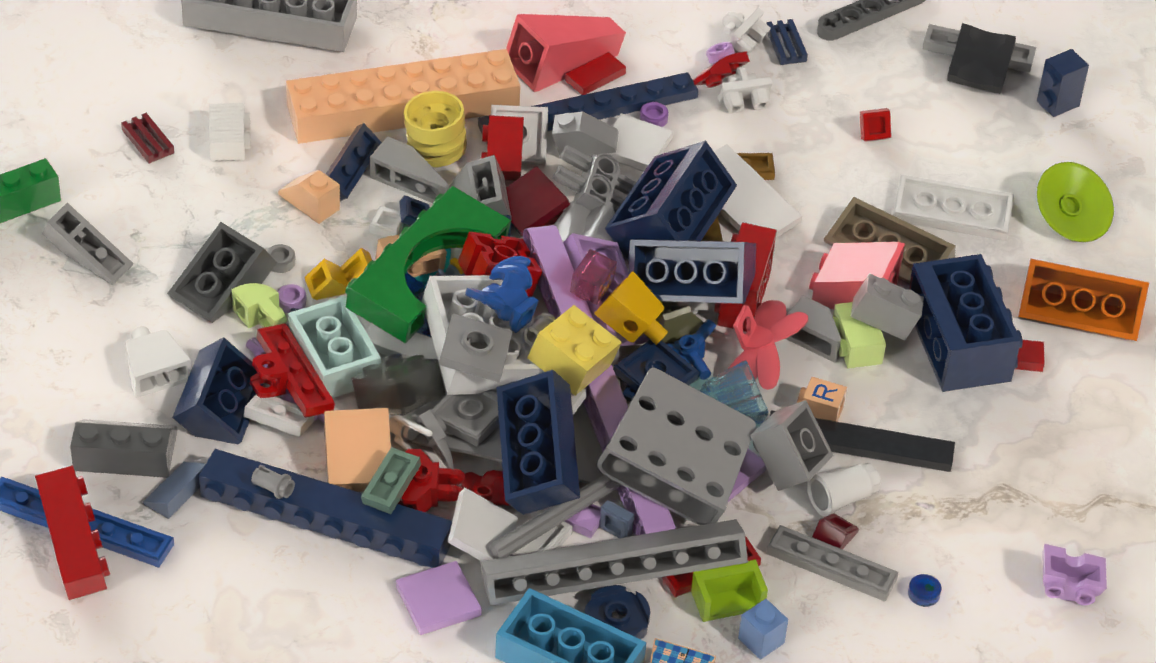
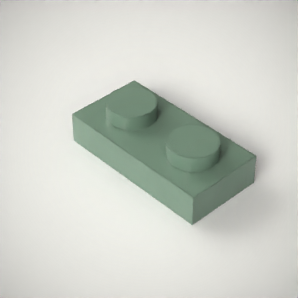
[361,447,421,514]

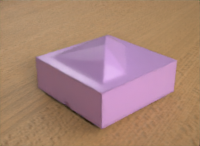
[564,504,601,538]

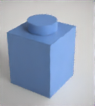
[738,599,788,660]

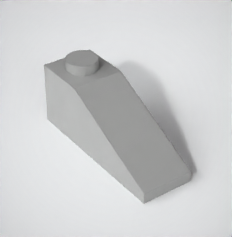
[370,136,449,203]
[42,202,134,285]

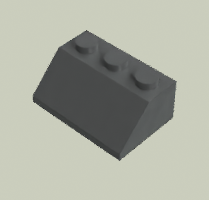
[70,419,178,478]

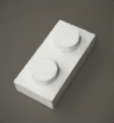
[244,395,314,437]

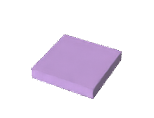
[396,561,482,635]

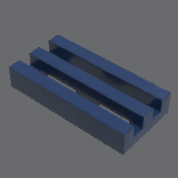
[766,19,808,65]

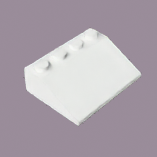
[422,275,544,395]

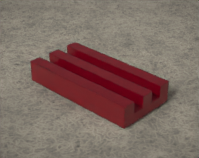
[121,112,174,163]

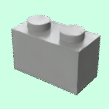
[850,273,924,340]

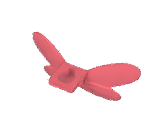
[718,300,808,402]

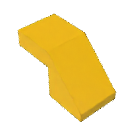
[304,248,372,300]

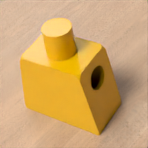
[594,271,668,345]

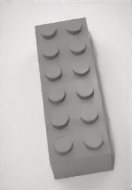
[181,0,357,52]

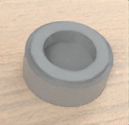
[267,244,295,273]

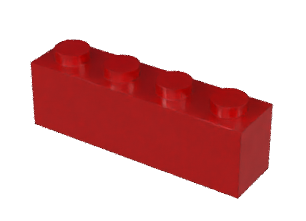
[35,465,110,600]

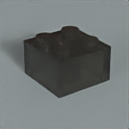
[351,354,446,416]

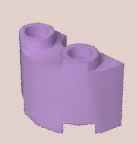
[1042,544,1107,605]

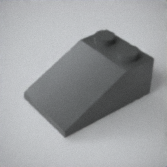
[167,222,277,323]

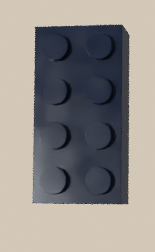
[496,370,580,515]

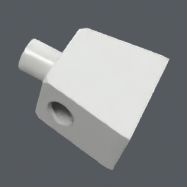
[125,326,191,398]

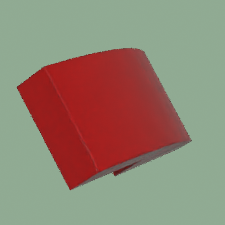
[693,51,750,88]

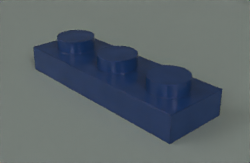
[326,123,382,202]

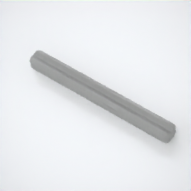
[490,475,621,559]

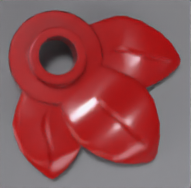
[461,470,510,506]

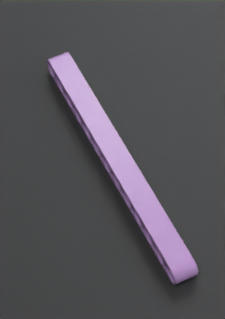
[523,225,676,536]

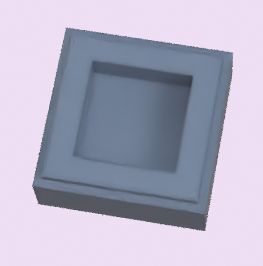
[600,500,634,538]

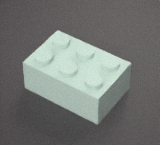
[288,296,381,398]

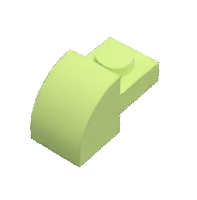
[232,283,287,328]

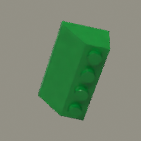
[0,158,61,223]

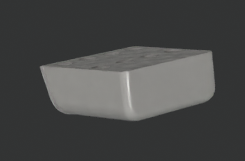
[597,368,756,525]

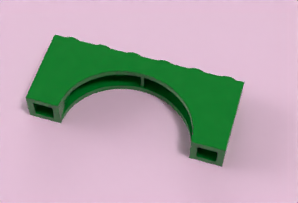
[345,186,511,344]

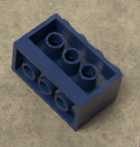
[605,140,737,262]
[908,254,1023,392]

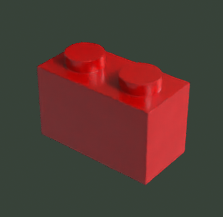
[481,115,524,181]

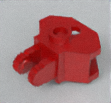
[398,449,465,513]

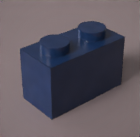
[1037,49,1089,117]

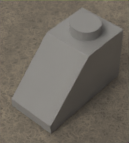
[552,111,619,156]
[786,296,841,363]

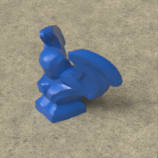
[465,256,539,333]

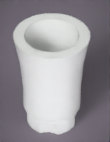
[807,463,881,517]

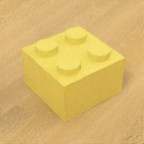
[527,305,622,396]

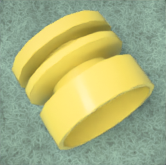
[404,91,467,167]

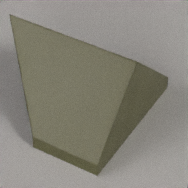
[656,306,715,344]

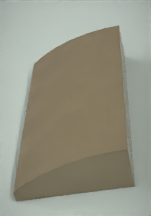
[824,197,956,283]

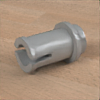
[523,313,556,346]
[251,465,295,499]

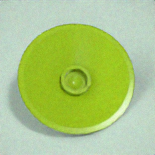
[1037,162,1114,242]

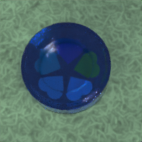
[908,574,942,607]

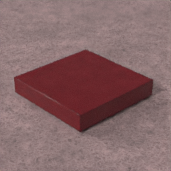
[506,166,570,237]

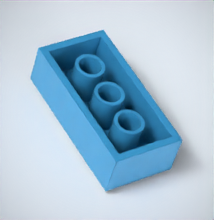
[495,588,647,663]

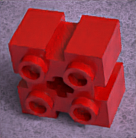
[458,232,542,297]

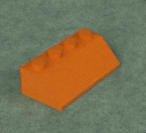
[1018,259,1149,341]

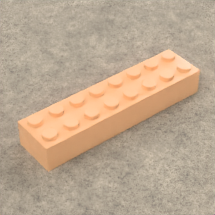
[286,49,520,144]

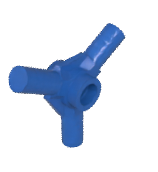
[667,319,716,380]

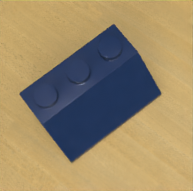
[172,337,264,445]

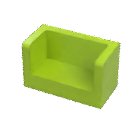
[691,559,768,622]

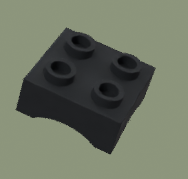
[947,23,1016,95]

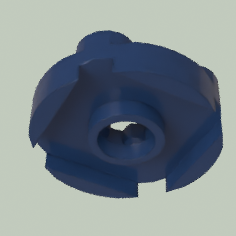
[584,585,651,639]

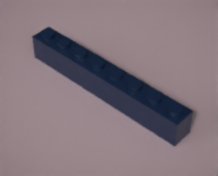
[199,449,452,568]

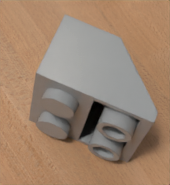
[449,155,512,221]

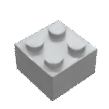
[750,400,834,491]

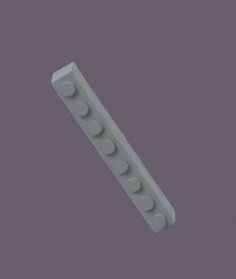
[481,519,748,606]

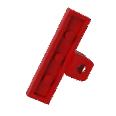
[250,323,335,418]

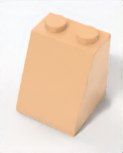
[324,408,391,492]

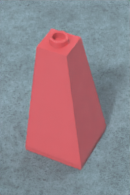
[506,14,626,92]

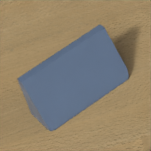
[143,462,205,519]

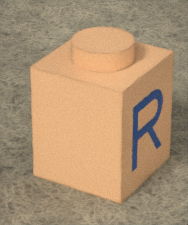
[797,377,847,422]

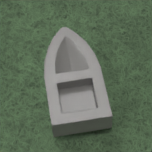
[415,409,453,469]

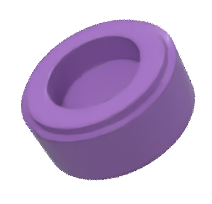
[640,102,669,127]

